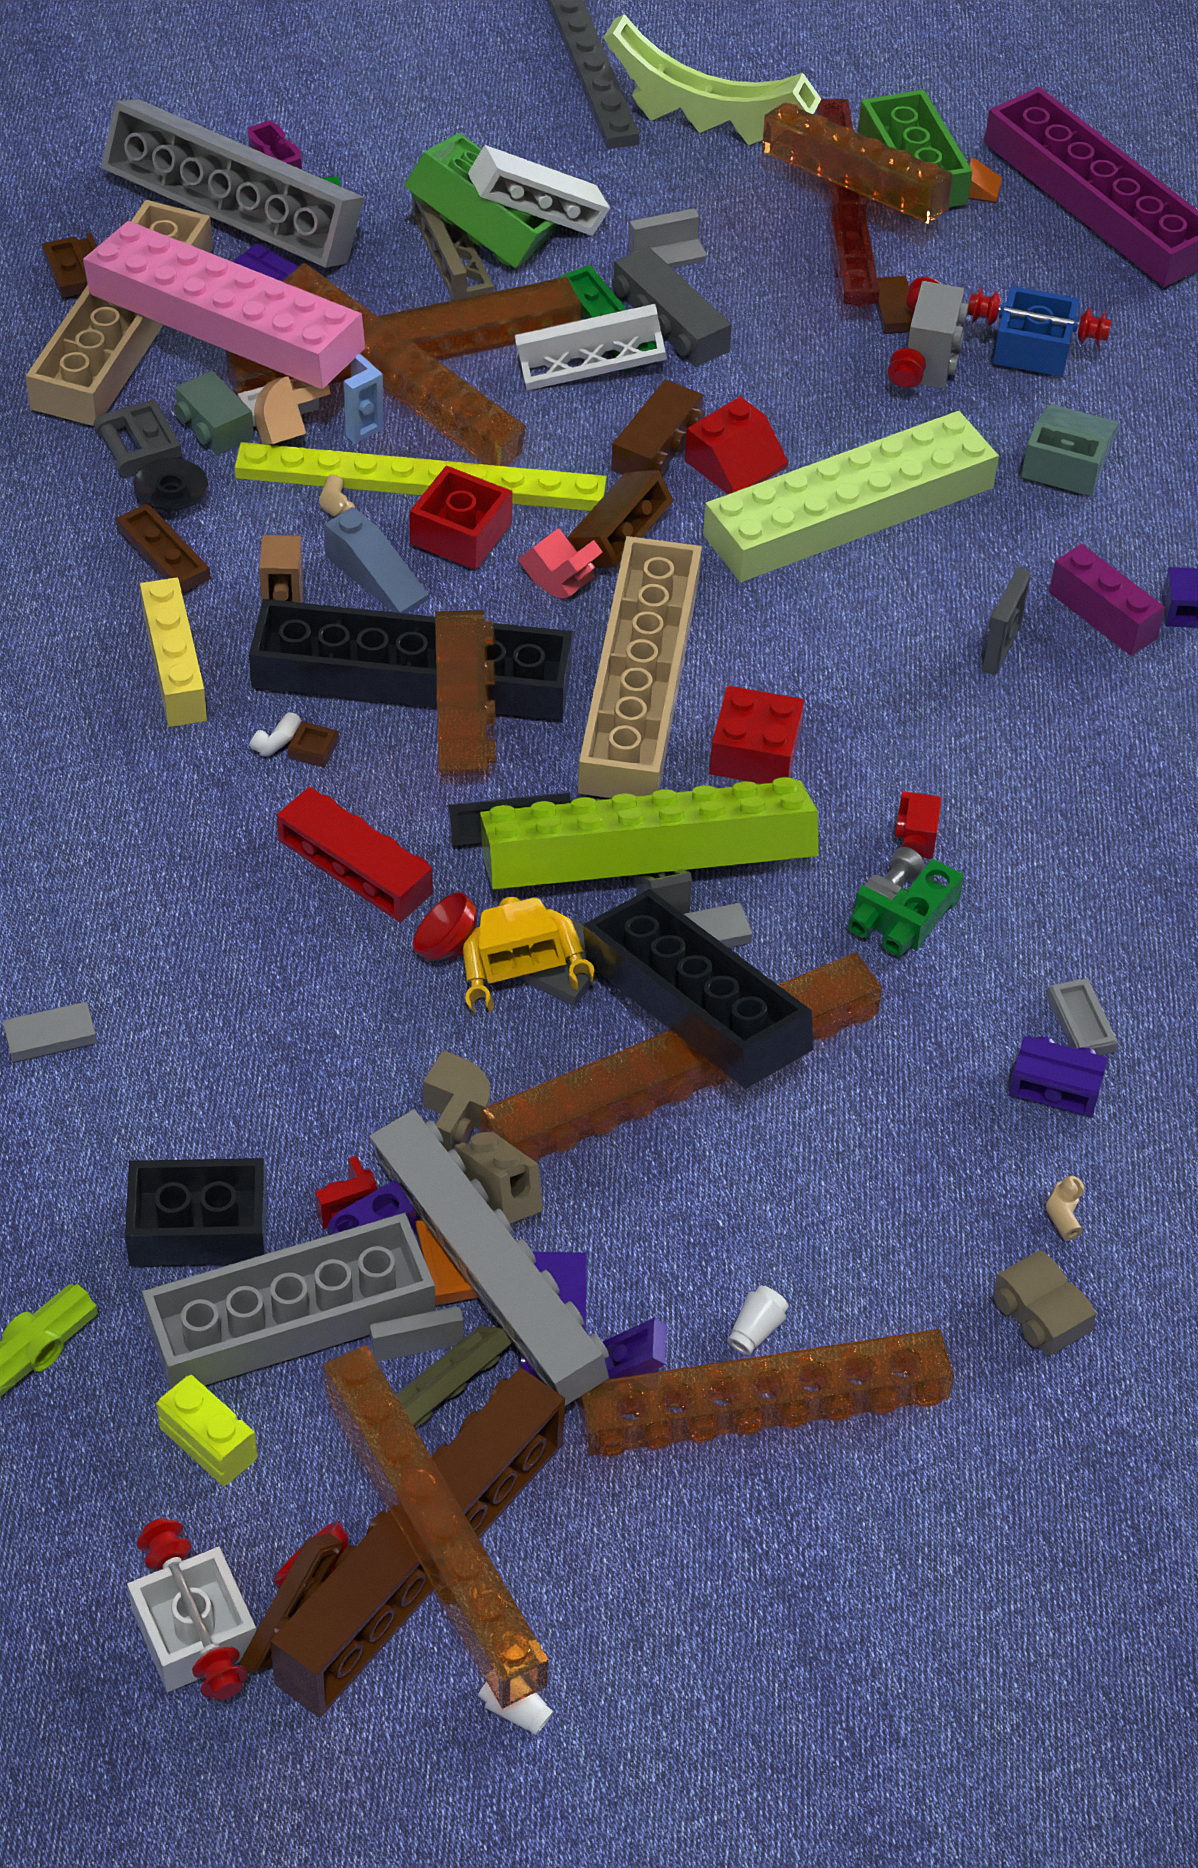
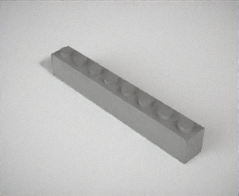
[369,1109,609,1406]

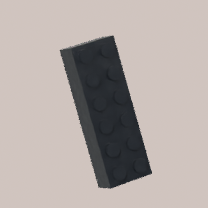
[583,889,814,1089]

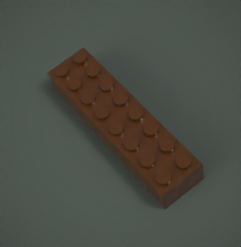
[270,1367,565,1719]

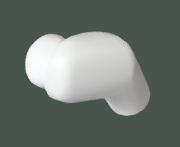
[249,712,301,757]

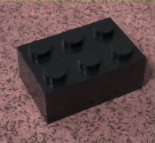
[125,1158,267,1266]

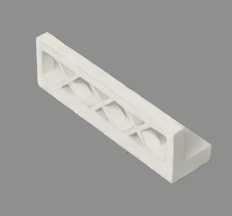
[515,304,667,391]

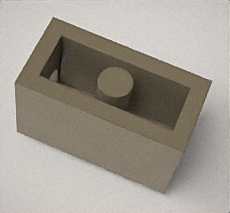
[454,1131,543,1223]

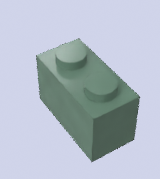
[174,370,254,455]

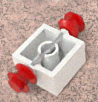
[127,1518,256,1700]

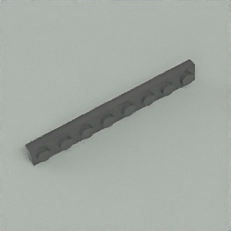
[546,0,640,149]

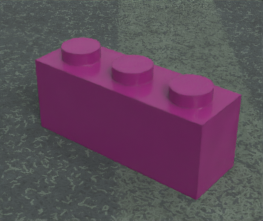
[1049,543,1165,656]

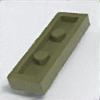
[379,1325,511,1427]

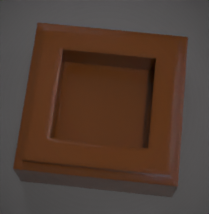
[287,721,339,768]

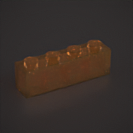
[435,610,497,776]

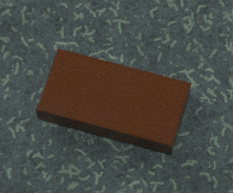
[871,276,914,334]

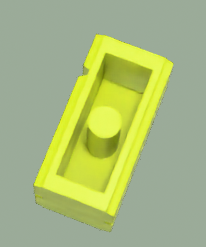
[156,1374,258,1486]

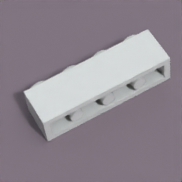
[468,145,610,236]

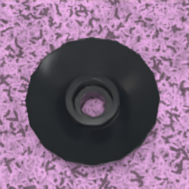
[133,458,208,511]

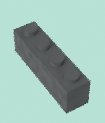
[612,246,732,367]

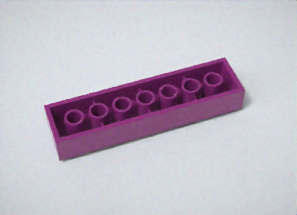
[984,87,1198,287]

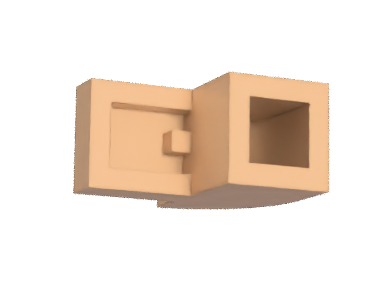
[254,376,331,445]

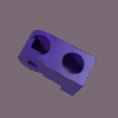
[327,1179,418,1235]

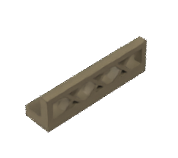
[412,197,494,302]

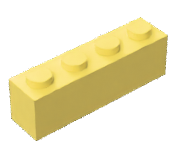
[140,577,207,727]

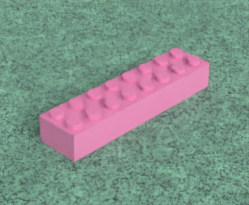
[83,221,365,389]

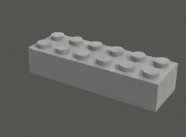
[142,1213,435,1390]

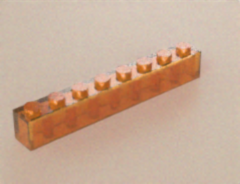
[323,1344,548,1709]

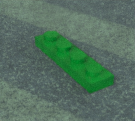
[559,265,657,371]

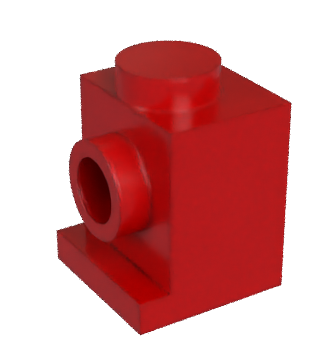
[895,791,942,859]

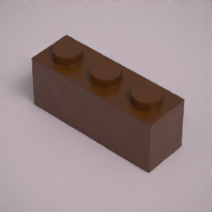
[611,379,705,475]
[567,470,674,569]

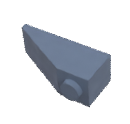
[324,507,429,614]

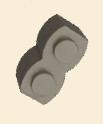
[994,1250,1096,1356]

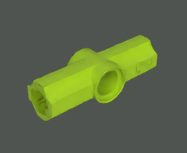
[0,1283,98,1397]

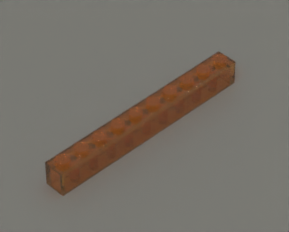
[225,277,581,396]
[481,952,883,1162]

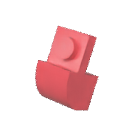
[517,528,603,598]

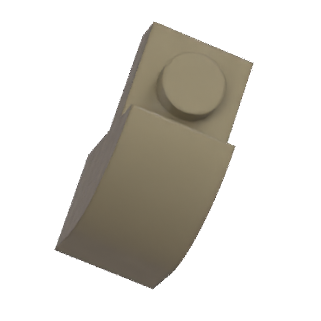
[423,1050,490,1152]

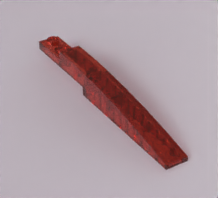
[815,99,880,306]

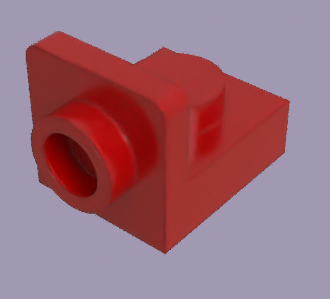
[315,1156,377,1229]

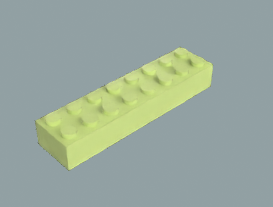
[703,411,999,583]

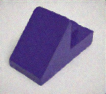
[590,1317,667,1395]

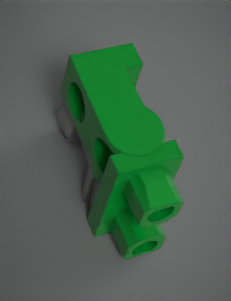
[849,847,964,957]

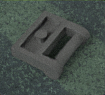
[93,399,182,478]

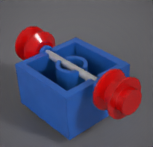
[967,285,1112,377]

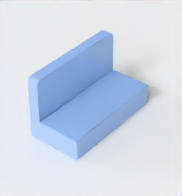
[344,353,384,444]

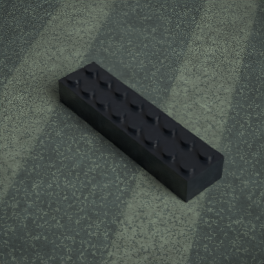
[249,599,573,720]

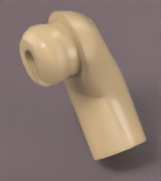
[319,475,355,517]
[1046,1175,1084,1241]

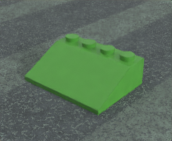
[404,132,560,268]

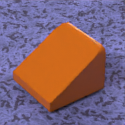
[969,158,1002,202]

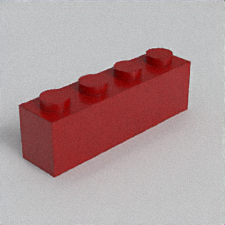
[276,786,433,923]

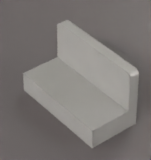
[628,208,706,268]

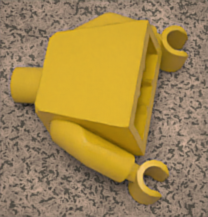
[463,897,594,1014]

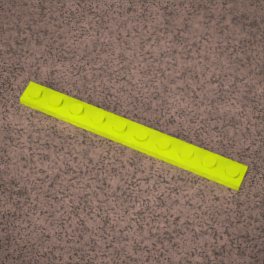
[234,442,607,511]

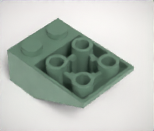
[1021,404,1120,496]

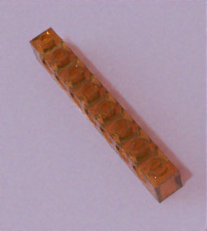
[282,263,526,467]
[578,1329,954,1456]

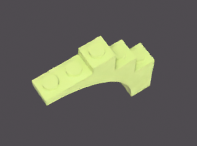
[603,14,821,146]

